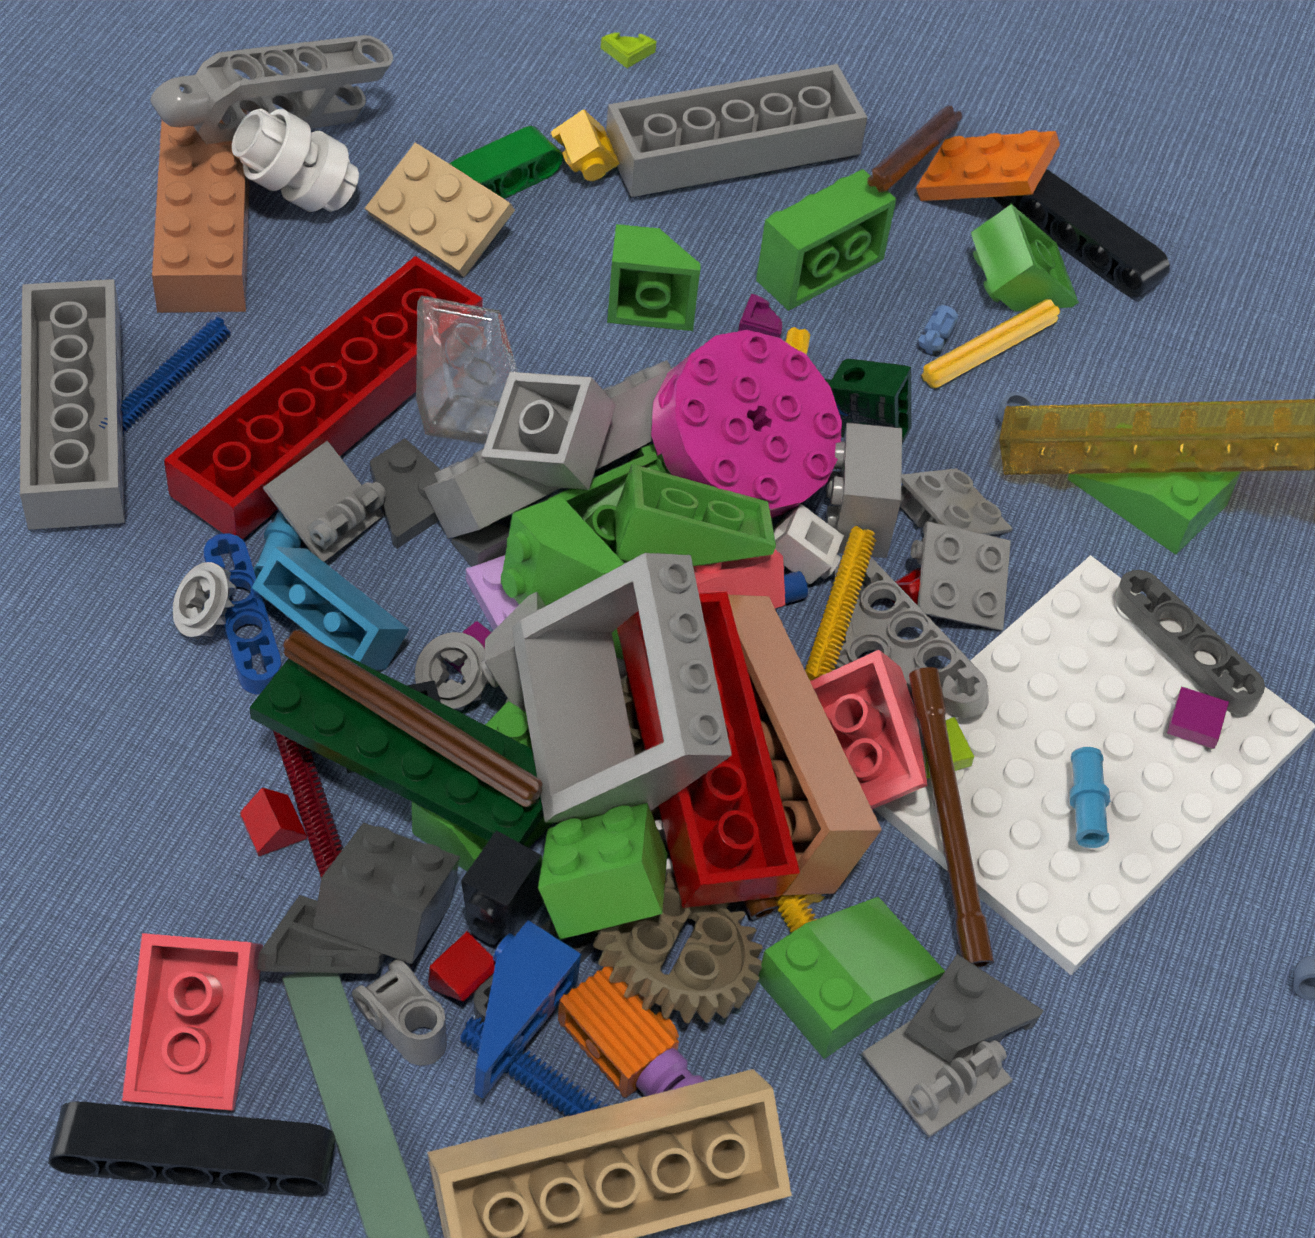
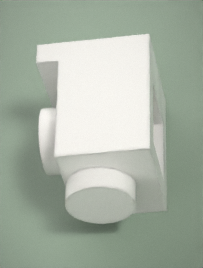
[773,504,844,584]

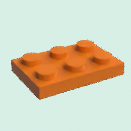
[916,130,1060,201]

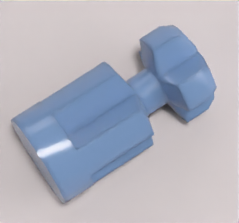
[918,305,958,355]

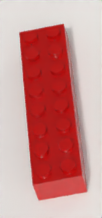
[164,256,483,539]

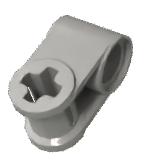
[352,959,447,1066]

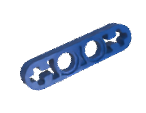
[204,533,282,695]

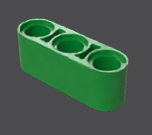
[450,125,563,199]

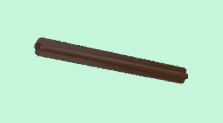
[867,105,962,193]
[283,630,543,807]

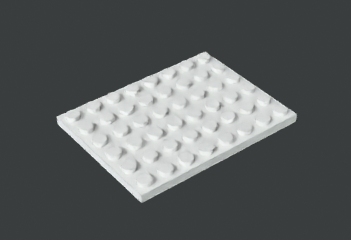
[874,555,1315,975]

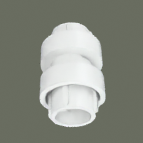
[232,109,359,212]

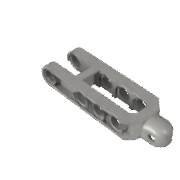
[150,35,393,145]

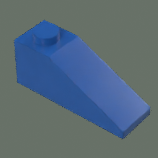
[474,920,581,1099]

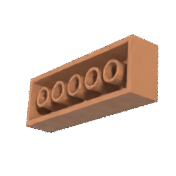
[152,109,250,313]
[728,595,882,895]

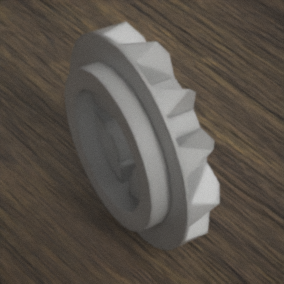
[173,562,236,640]
[415,632,489,710]

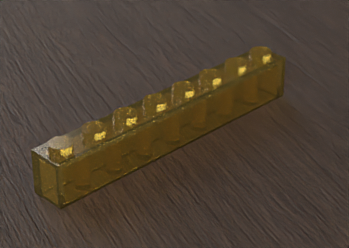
[999,399,1315,475]

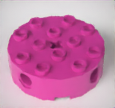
[651,330,842,518]

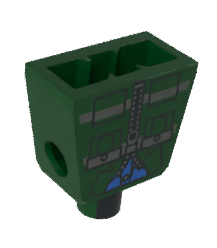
[824,358,912,444]

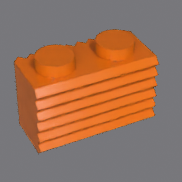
[558,966,679,1098]

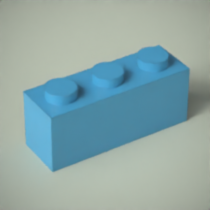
[252,547,409,670]

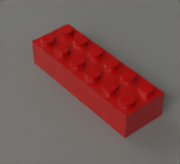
[617,591,800,908]

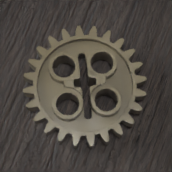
[593,873,763,1023]

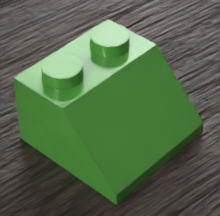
[971,204,1079,312]
[607,224,701,331]

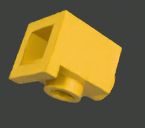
[551,109,620,181]

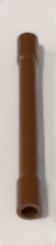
[909,667,994,968]

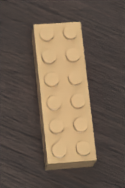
[427,1069,792,1238]

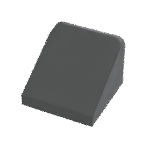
[452,521,510,567]

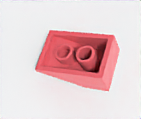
[810,650,928,810]
[122,933,263,1110]

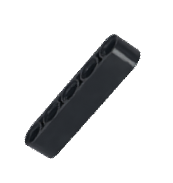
[993,169,1170,298]
[48,1101,335,1197]

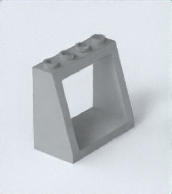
[512,553,732,822]

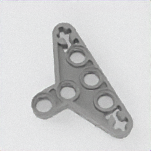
[835,558,989,718]

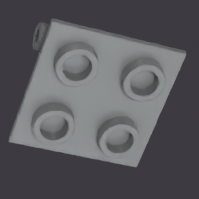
[263,440,386,562]
[900,468,1013,535]
[910,521,1011,631]
[862,1020,1012,1137]

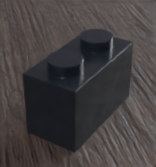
[461,830,544,944]

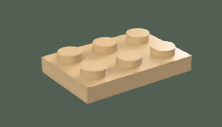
[364,142,515,277]

